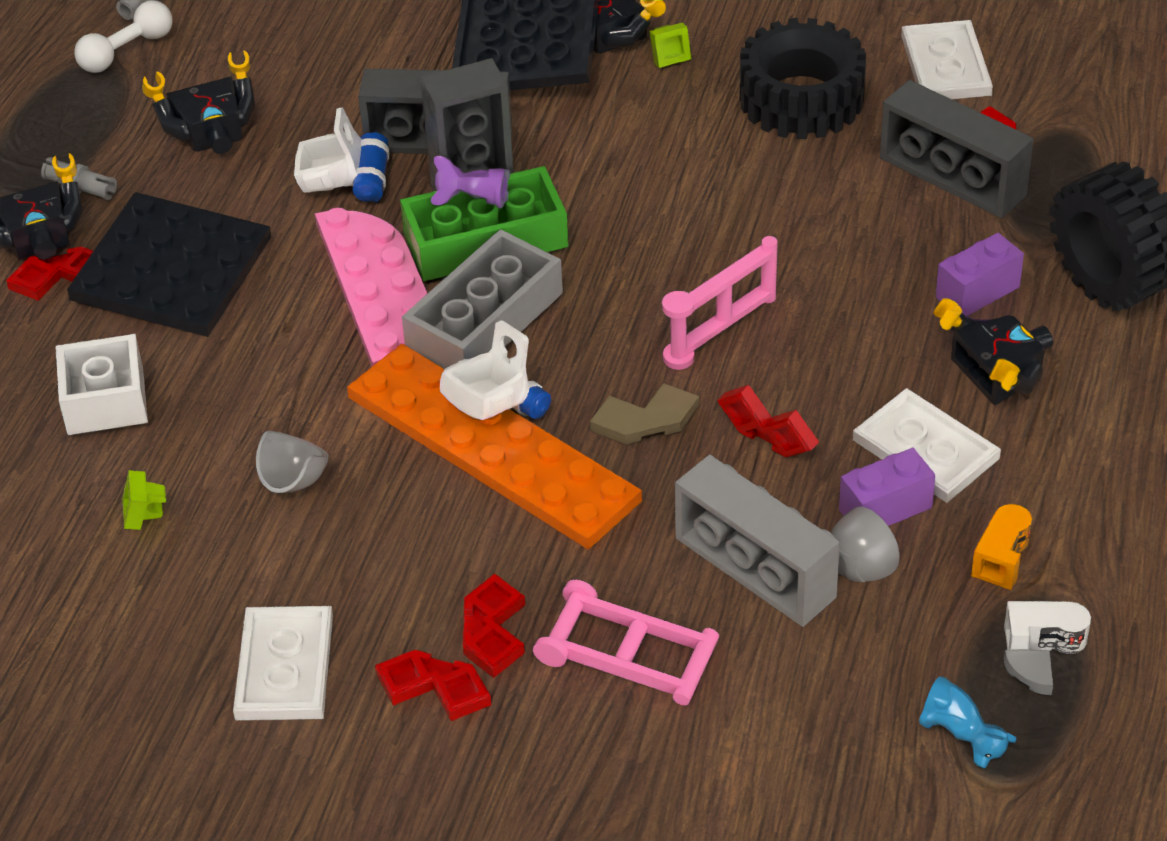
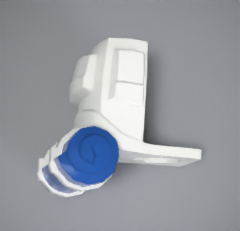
[294,107,390,203]
[440,320,551,420]

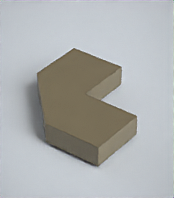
[590,383,699,444]

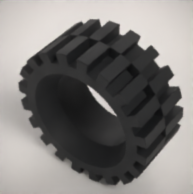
[739,18,866,139]
[1050,162,1167,311]

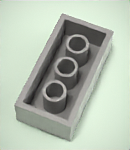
[402,229,563,369]
[675,454,840,627]

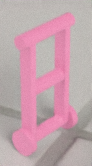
[662,236,777,370]
[533,580,719,705]

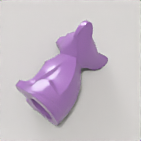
[431,156,510,208]

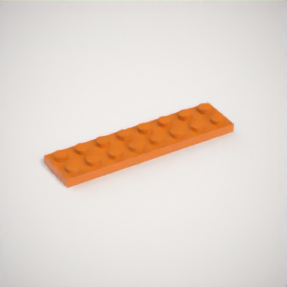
[347,343,642,550]

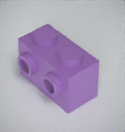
[936,232,1024,316]
[839,447,935,526]

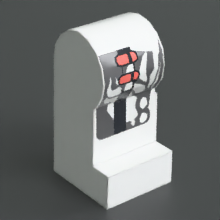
[1004,601,1091,654]

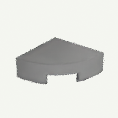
[1004,650,1053,695]

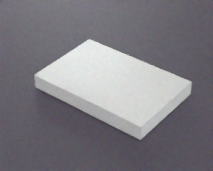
[901,20,993,99]
[853,388,1001,503]
[233,606,333,720]

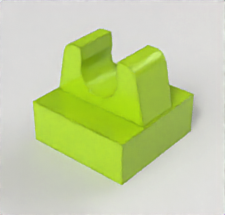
[650,23,691,68]
[122,470,166,530]

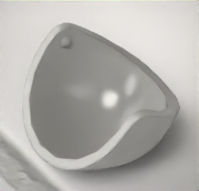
[256,430,329,493]
[831,506,900,582]

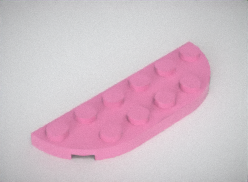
[315,208,427,367]

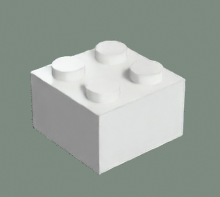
[56,334,148,435]

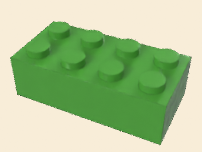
[400,166,568,281]

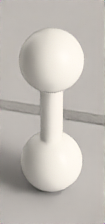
[74,0,173,73]

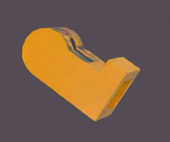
[971,504,1032,590]

